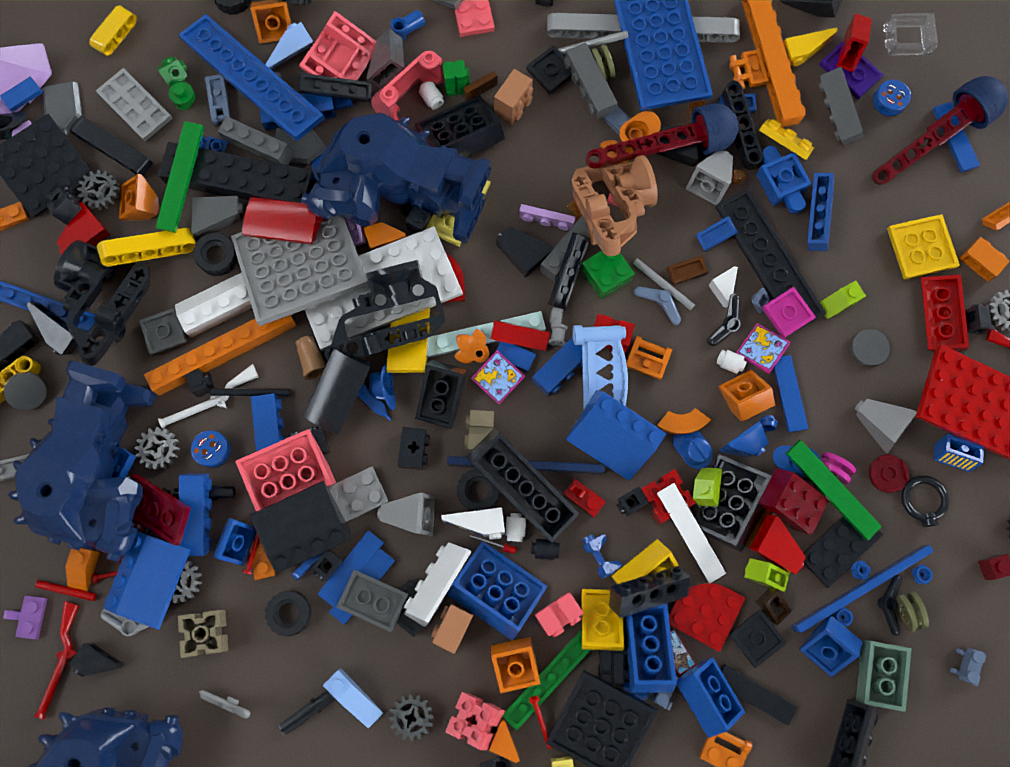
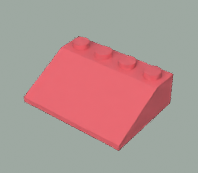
[235,429,336,511]

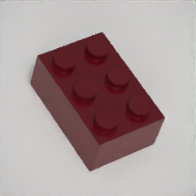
[758,468,829,535]

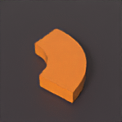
[656,408,711,435]

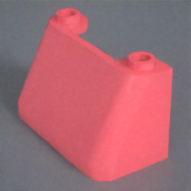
[371,51,444,121]

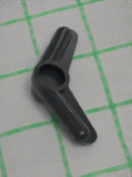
[707,294,741,346]
[878,575,902,635]

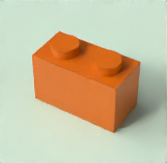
[959,237,1010,282]

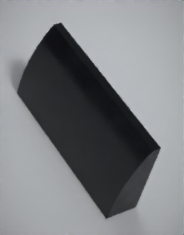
[303,347,370,435]

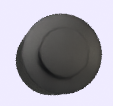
[531,539,560,560]

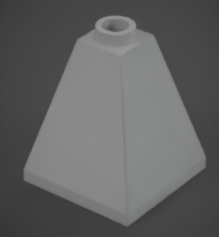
[685,151,733,205]
[855,399,917,454]
[377,493,436,536]

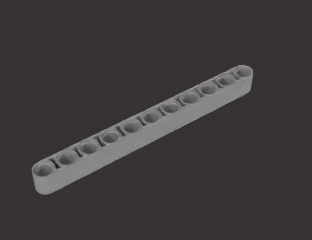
[547,13,740,43]

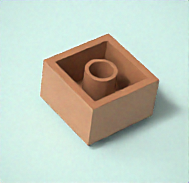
[494,69,533,125]
[431,604,474,654]

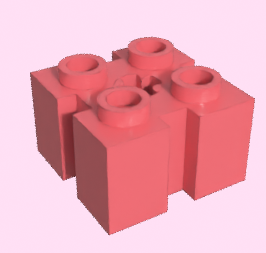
[534,592,584,637]
[445,692,505,750]

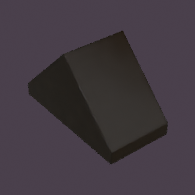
[755,588,792,625]

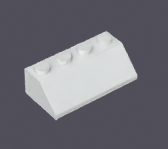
[175,272,252,338]
[404,542,471,627]

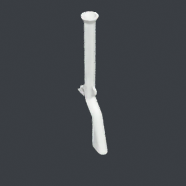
[158,364,259,429]

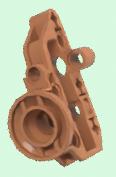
[572,155,658,256]

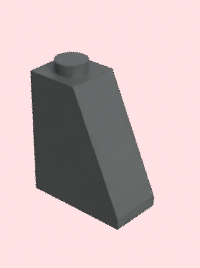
[367,28,404,89]
[191,196,244,239]

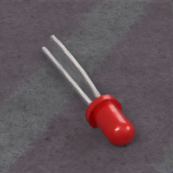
[470,535,517,554]

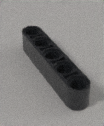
[722,80,763,170]
[70,116,153,176]

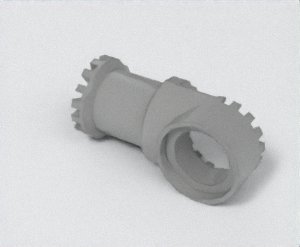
[549,307,568,346]

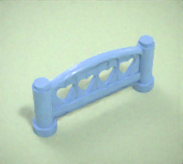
[573,325,628,423]

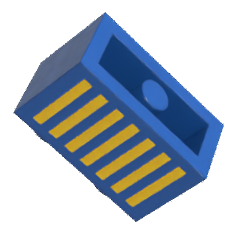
[933,434,984,472]

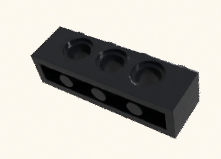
[609,566,690,618]

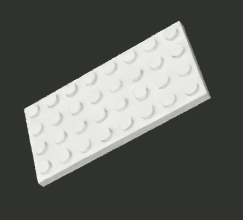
[305,227,463,351]

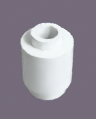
[419,81,444,110]
[716,350,746,374]
[505,513,526,542]

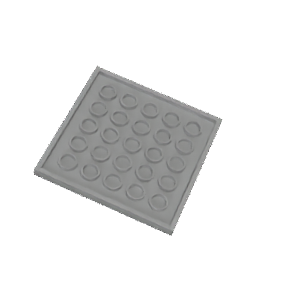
[231,215,368,326]

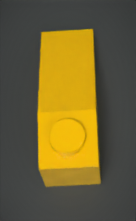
[784,28,838,66]

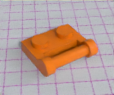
[626,336,672,380]
[699,732,752,767]

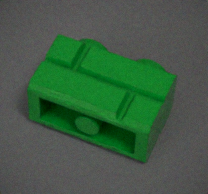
[442,60,470,97]

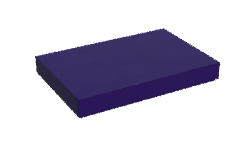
[819,40,884,100]

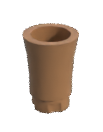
[295,336,326,380]

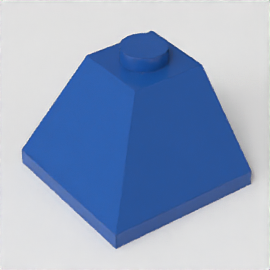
[719,421,769,457]

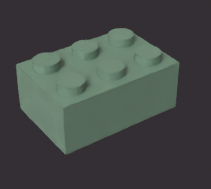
[856,640,912,712]

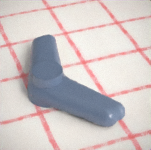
[633,287,681,325]

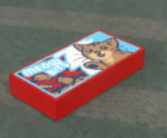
[670,629,696,675]

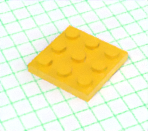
[887,214,960,280]

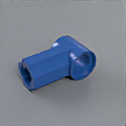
[391,10,425,41]

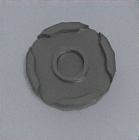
[850,329,890,367]
[4,372,47,410]

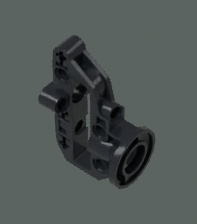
[53,240,150,366]
[324,260,446,360]

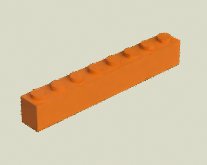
[742,0,805,127]
[144,315,297,396]

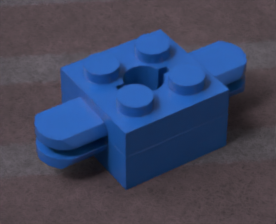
[756,146,812,214]

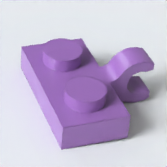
[3,596,48,639]

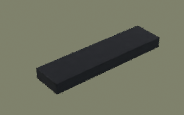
[298,73,372,102]
[548,232,590,310]
[721,664,798,726]

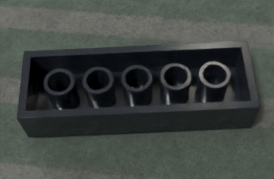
[466,428,579,543]

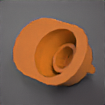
[619,111,661,144]

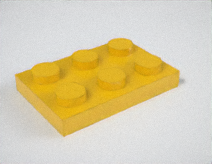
[759,119,814,160]
[581,589,624,651]

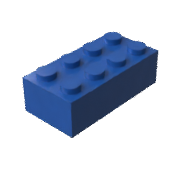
[624,604,677,693]

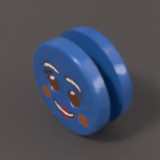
[873,80,911,116]
[191,430,231,468]

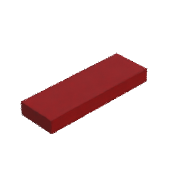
[490,320,550,351]

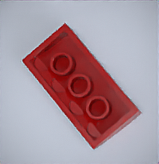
[242,197,322,244]
[920,274,969,351]

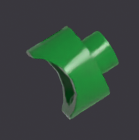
[168,82,196,110]

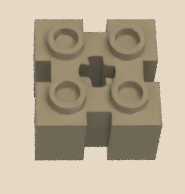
[464,410,494,453]
[178,610,229,658]

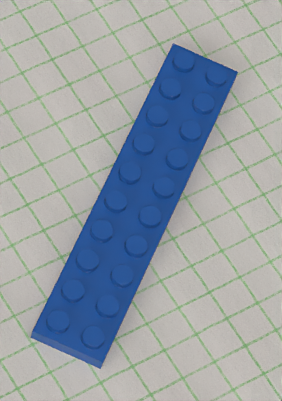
[178,14,324,141]

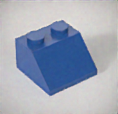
[213,518,257,566]
[800,615,863,677]

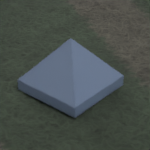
[751,288,770,314]

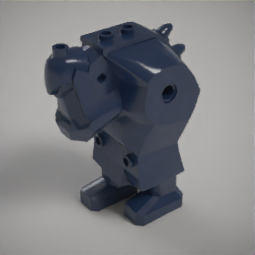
[301,113,492,243]
[8,361,157,562]
[27,707,183,767]

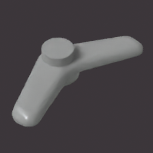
[101,609,149,636]
[199,690,250,718]

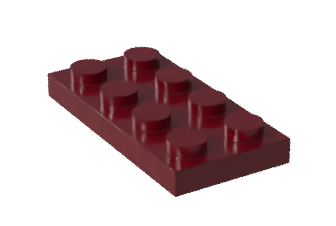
[130,474,191,546]

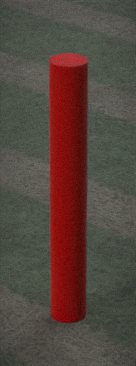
[35,580,97,601]

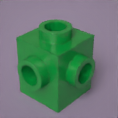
[156,56,188,86]

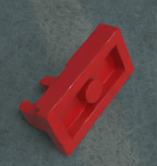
[563,478,606,518]

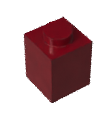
[978,554,1010,580]

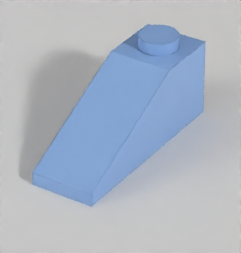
[265,22,313,70]
[323,668,383,728]

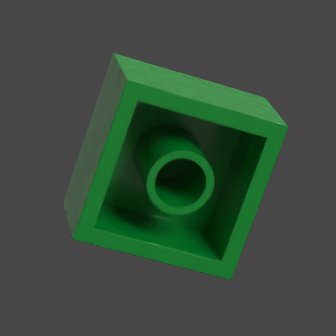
[580,251,635,300]

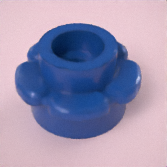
[760,415,778,431]
[851,560,871,580]
[912,565,933,584]
[833,607,853,627]

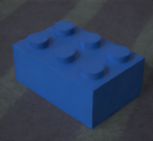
[676,657,745,738]

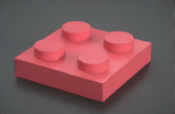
[454,0,495,37]

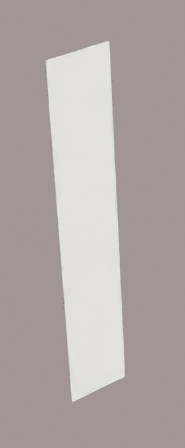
[657,483,726,583]

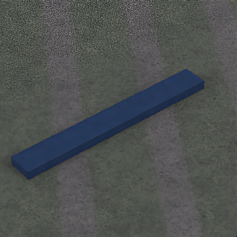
[447,456,605,475]

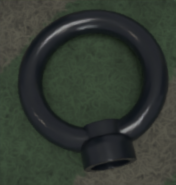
[901,476,949,527]

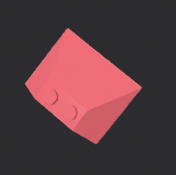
[299,11,376,80]

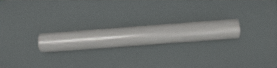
[558,30,628,55]
[633,258,695,311]

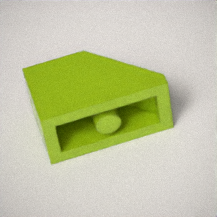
[820,281,866,320]
[693,468,722,507]
[745,558,790,592]

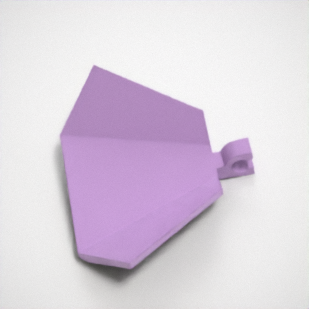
[0,43,52,115]

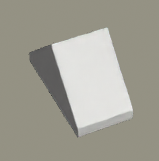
[709,266,738,308]

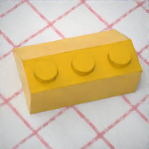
[612,539,679,584]

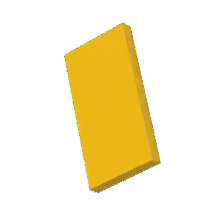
[386,308,430,373]

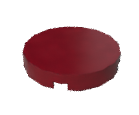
[868,454,909,493]

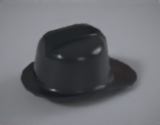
[0,111,27,140]

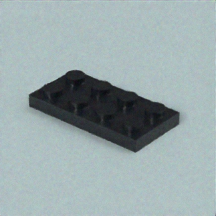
[803,515,884,588]

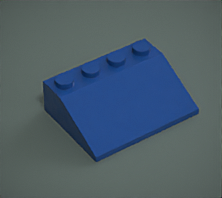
[565,390,666,481]
[103,531,190,629]
[446,541,548,640]

